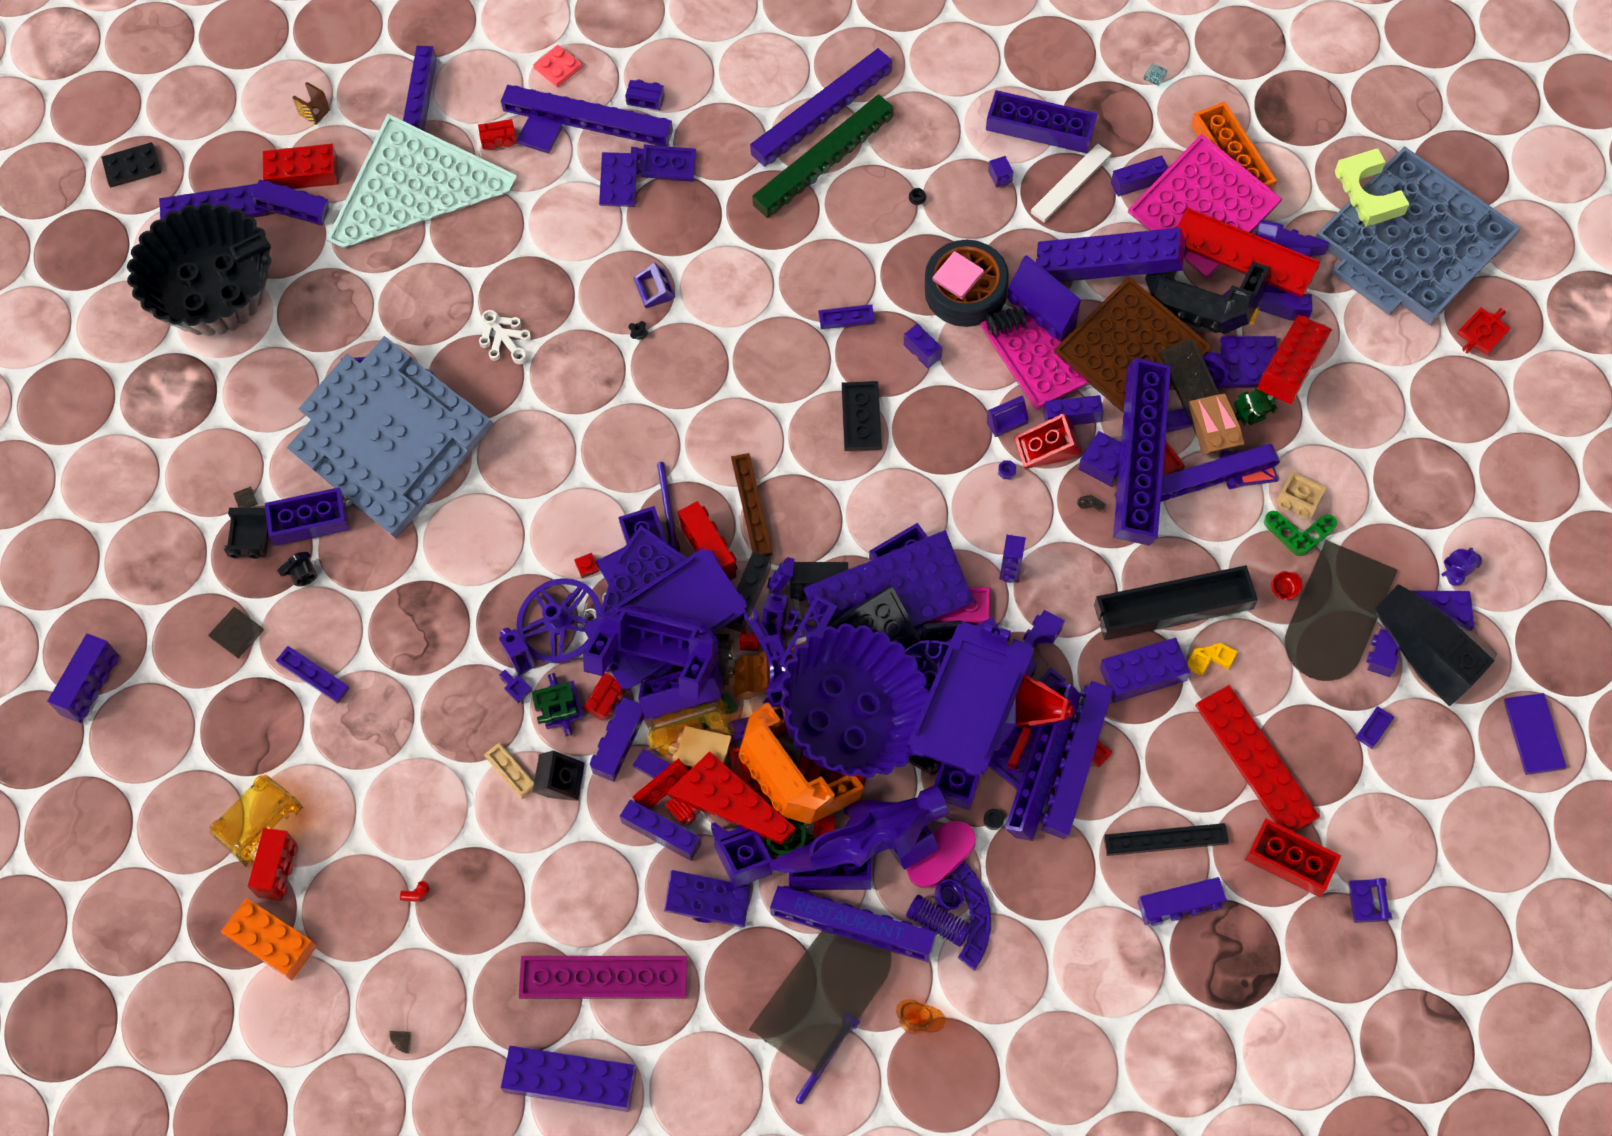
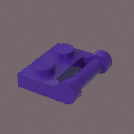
[1348,878,1392,923]

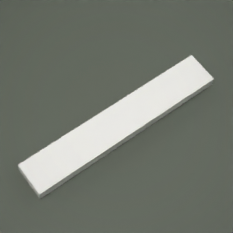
[1031,144,1111,223]

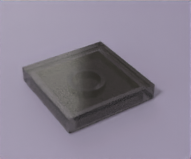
[208,607,264,659]

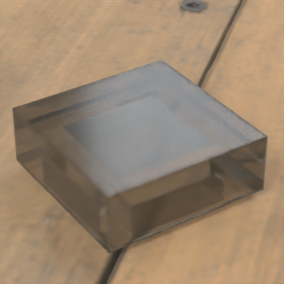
[233,486,258,508]

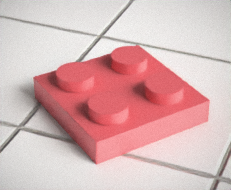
[533,45,582,88]

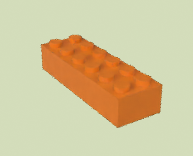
[1191,102,1277,191]

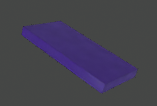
[1503,693,1566,775]

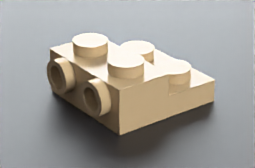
[1276,472,1327,520]

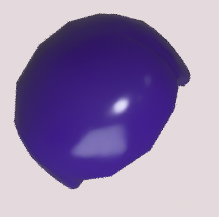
[934,879,965,911]

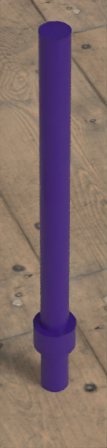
[657,462,680,552]

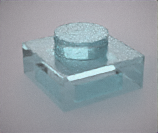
[1144,63,1167,86]

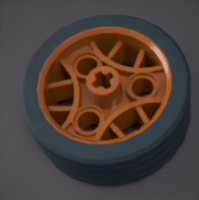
[925,239,1009,327]

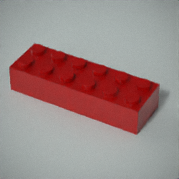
[1257,314,1332,405]

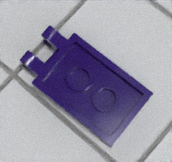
[631,144,696,182]

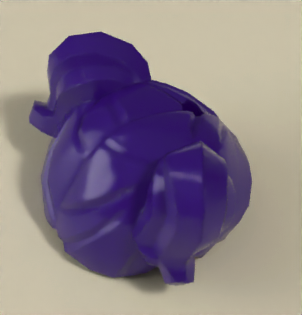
[1441,547,1482,586]

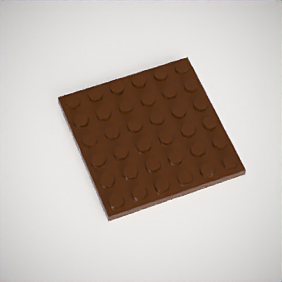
[1054,277,1212,413]

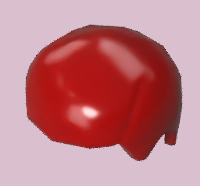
[1271,571,1302,600]

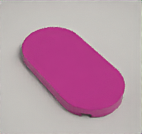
[907,821,976,888]

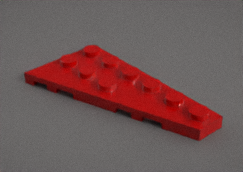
[667,751,796,845]

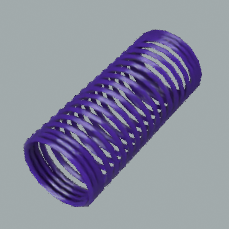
[906,894,972,947]

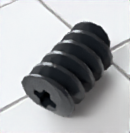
[985,306,1026,336]

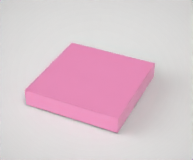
[932,251,984,299]

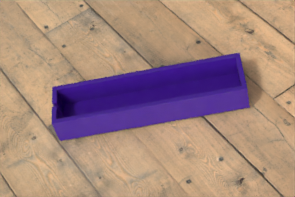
[1036,228,1185,282]

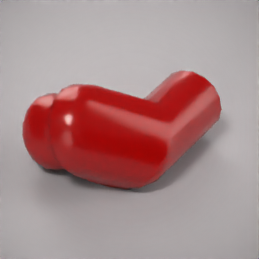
[400,881,429,902]

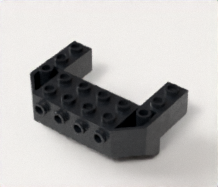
[1145,242,1272,334]

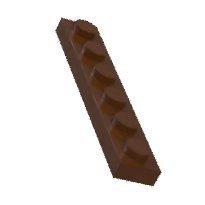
[731,453,773,557]

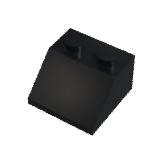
[533,750,585,801]

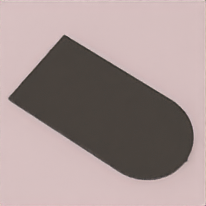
[1284,540,1397,681]
[749,931,891,1076]

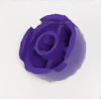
[1192,352,1230,389]

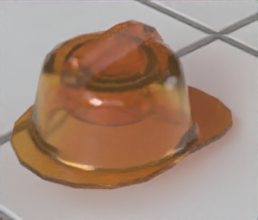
[896,999,946,1034]

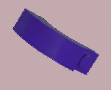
[761,634,792,708]

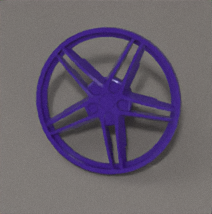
[517,578,602,663]

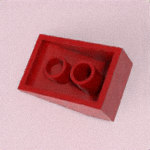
[1014,413,1082,469]

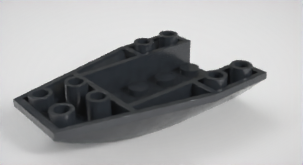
[1373,584,1497,706]

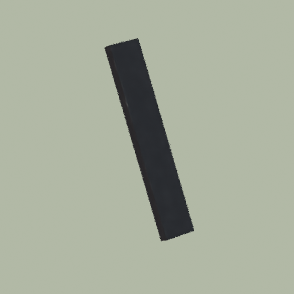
[1104,823,1229,856]

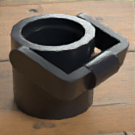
[277,552,317,587]

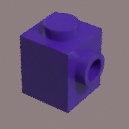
[988,156,1014,187]

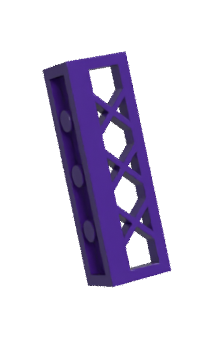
[779,595,837,668]

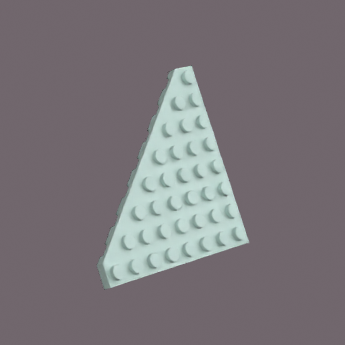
[327,114,517,248]

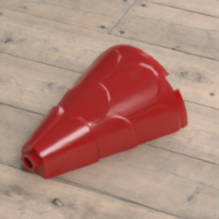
[1016,674,1074,727]

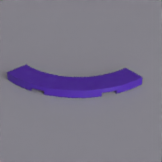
[949,861,991,971]

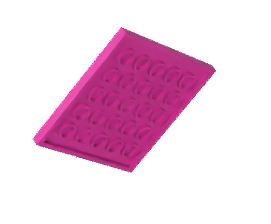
[1128,134,1282,278]

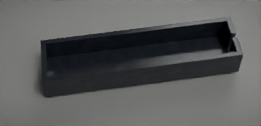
[1094,565,1258,640]

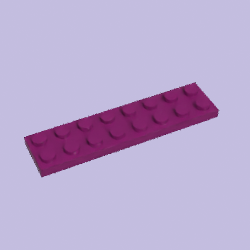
[519,956,687,999]

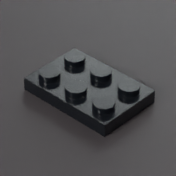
[101,142,161,188]

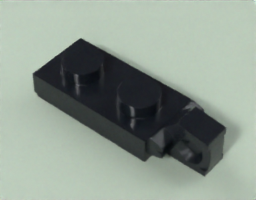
[921,620,970,642]

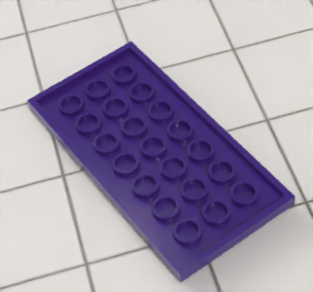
[803,530,974,627]

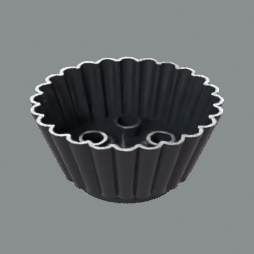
[127,203,271,336]

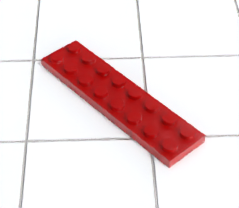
[1195,685,1320,832]

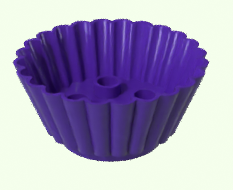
[780,624,929,778]

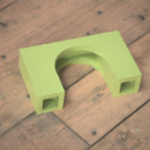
[1335,148,1409,227]

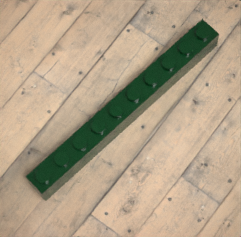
[752,94,893,218]

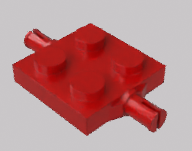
[1457,307,1511,355]

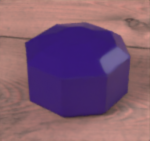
[998,460,1016,479]

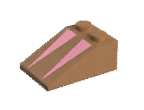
[1189,393,1244,456]

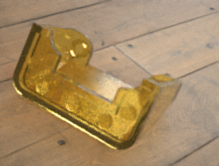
[648,699,735,757]
[209,775,304,867]

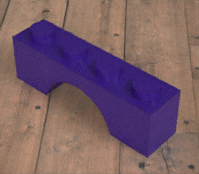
[1023,610,1065,678]

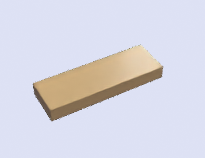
[484,742,534,799]

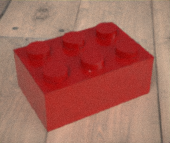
[247,827,298,901]

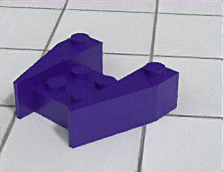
[1258,247,1312,321]

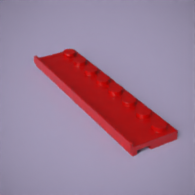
[1177,207,1320,298]

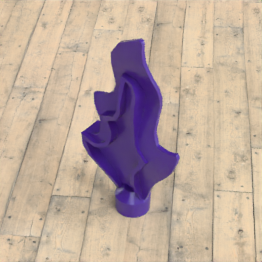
[770,785,948,873]

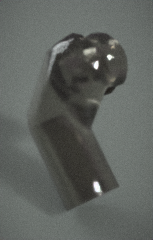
[1077,495,1106,512]

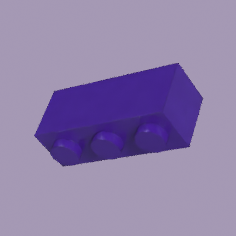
[1111,155,1169,197]
[1043,395,1104,425]
[999,534,1026,583]

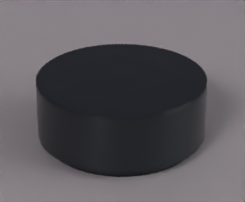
[983,809,1004,830]

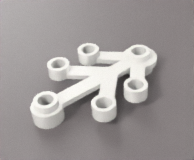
[479,310,531,364]

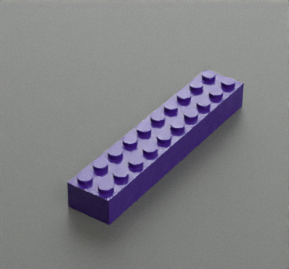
[1113,358,1171,546]

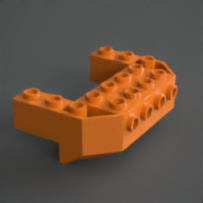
[739,703,864,824]

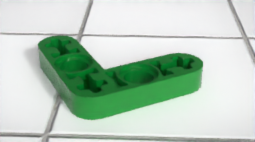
[1264,511,1337,556]

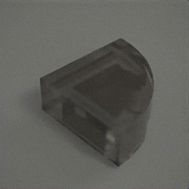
[389,1031,412,1054]

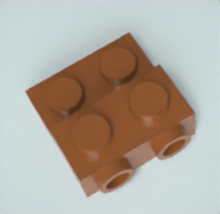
[732,651,770,700]

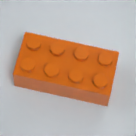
[221,898,317,981]

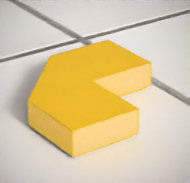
[1187,643,1238,676]

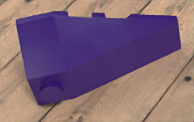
[1255,220,1329,256]

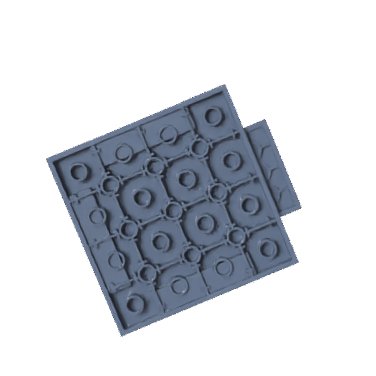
[1316,146,1521,325]
[286,336,495,539]

